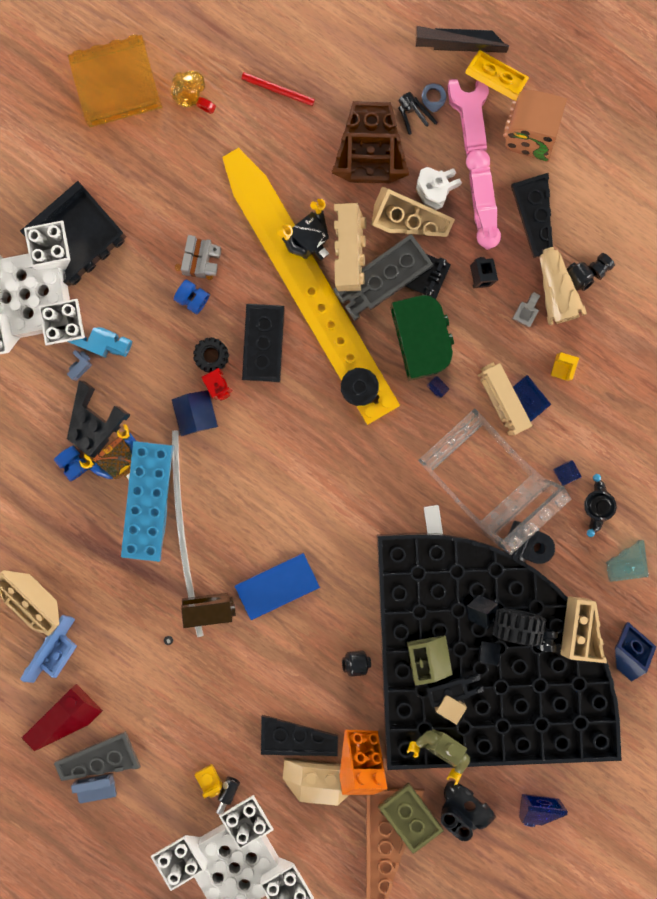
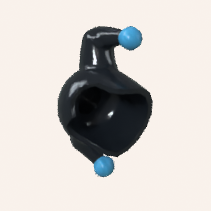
[584,474,617,537]

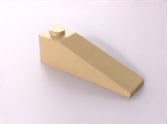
[371,187,455,237]

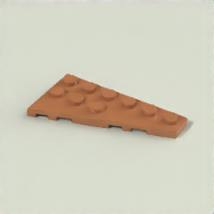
[366,788,424,899]

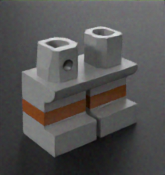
[181,235,221,278]

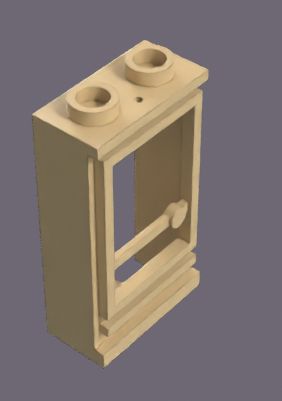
[478,362,533,436]

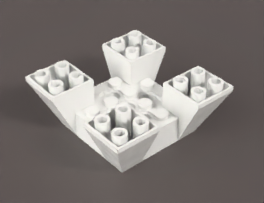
[0,221,85,355]
[151,795,314,899]

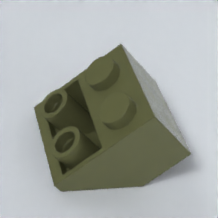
[407,635,453,686]

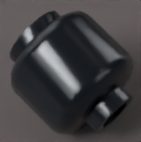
[567,262,595,291]
[342,651,371,677]

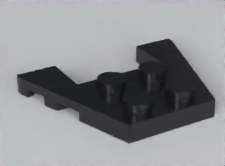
[67,380,130,458]

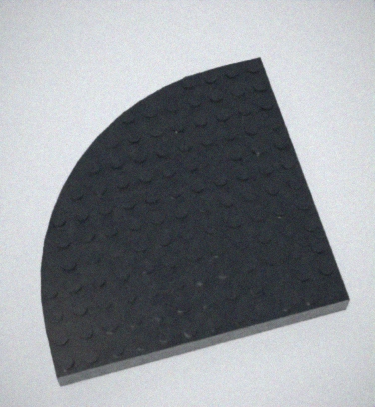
[377,533,622,770]

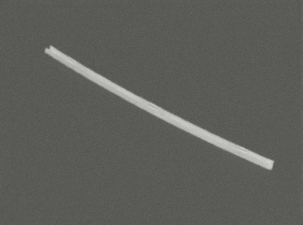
[172,430,204,637]

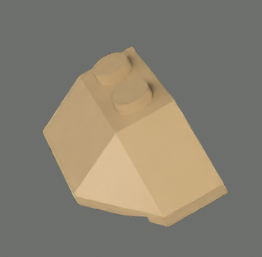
[0,570,59,636]
[283,758,349,806]

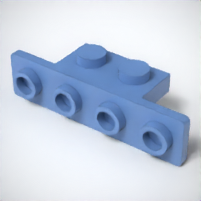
[20,615,77,683]

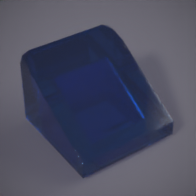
[427,376,449,398]
[553,460,582,486]

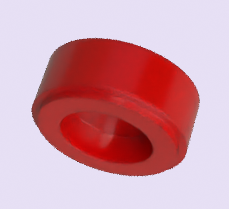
[196,97,216,114]

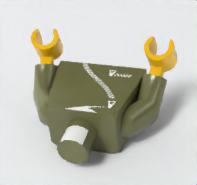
[407,729,470,785]

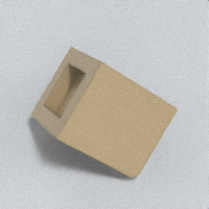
[435,695,467,725]

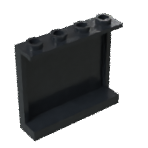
[20,181,127,286]

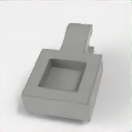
[512,292,540,328]

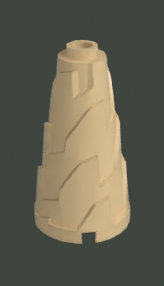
[540,247,587,325]

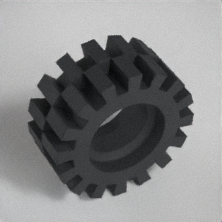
[193,337,229,373]

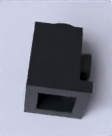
[470,257,498,289]

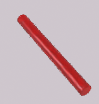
[241,72,315,106]

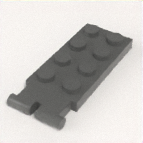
[333,234,434,321]

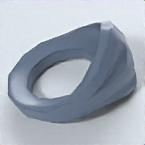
[422,83,447,113]

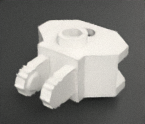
[416,167,462,210]

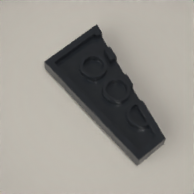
[511,173,553,258]
[261,715,338,756]

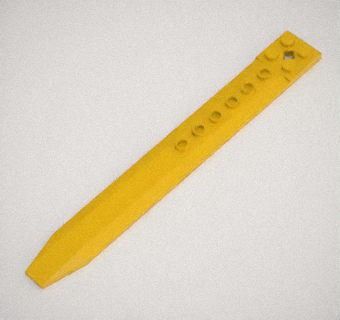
[222,148,400,425]

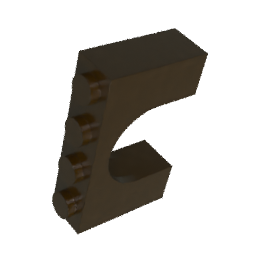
[181,593,236,628]

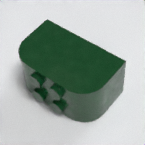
[390,295,454,381]

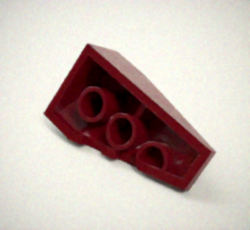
[21,684,103,751]

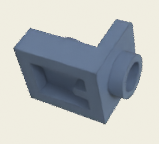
[67,350,92,381]

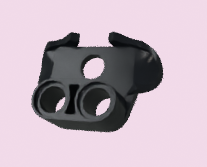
[441,781,496,841]

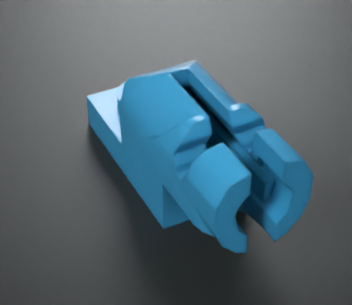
[67,327,133,358]

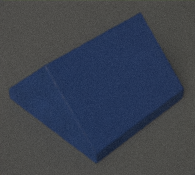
[172,390,218,437]

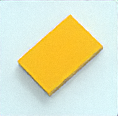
[465,50,529,101]

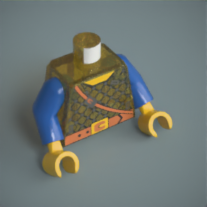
[79,424,136,481]

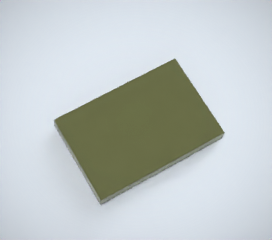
[378,782,444,854]

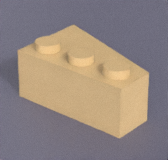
[560,596,607,663]

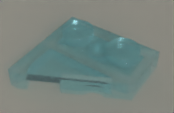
[606,540,649,582]

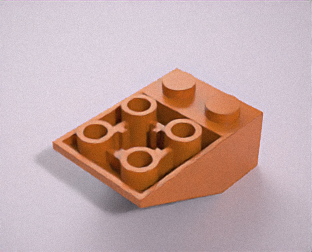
[339,730,387,795]

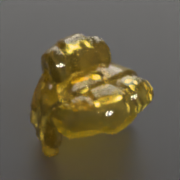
[170,71,205,108]

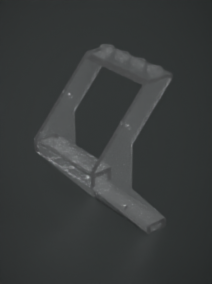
[418,409,572,555]

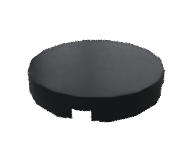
[341,368,379,406]

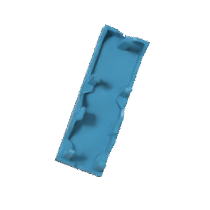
[121,441,174,562]

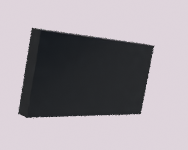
[242,304,285,382]

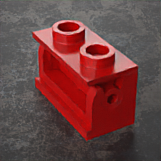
[201,368,233,401]

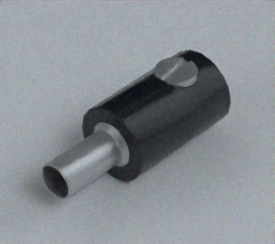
[216,777,240,815]

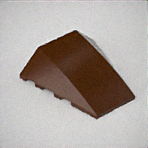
[332,101,409,184]

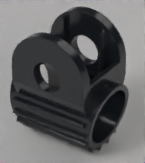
[502,520,555,564]

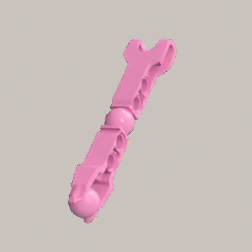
[448,79,501,250]

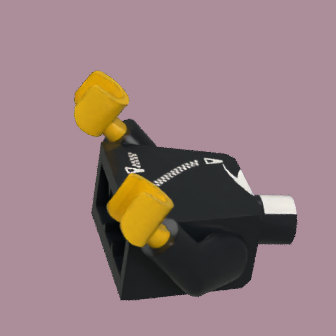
[277,199,329,261]

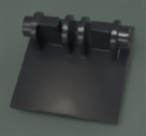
[405,254,451,299]

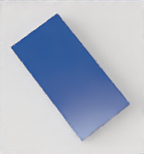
[235,553,320,620]

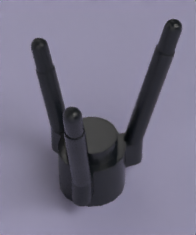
[398,92,438,135]

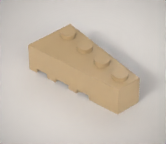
[334,203,366,291]

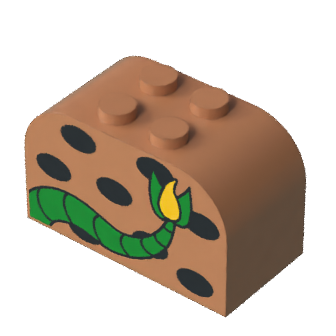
[503,90,568,162]

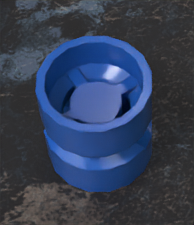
[173,279,210,315]
[54,445,88,482]

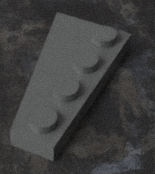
[54,731,141,781]

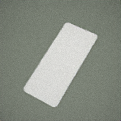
[424,505,443,534]

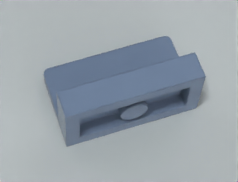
[71,773,117,803]

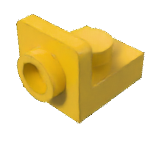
[195,764,223,799]

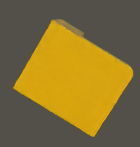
[551,352,579,381]

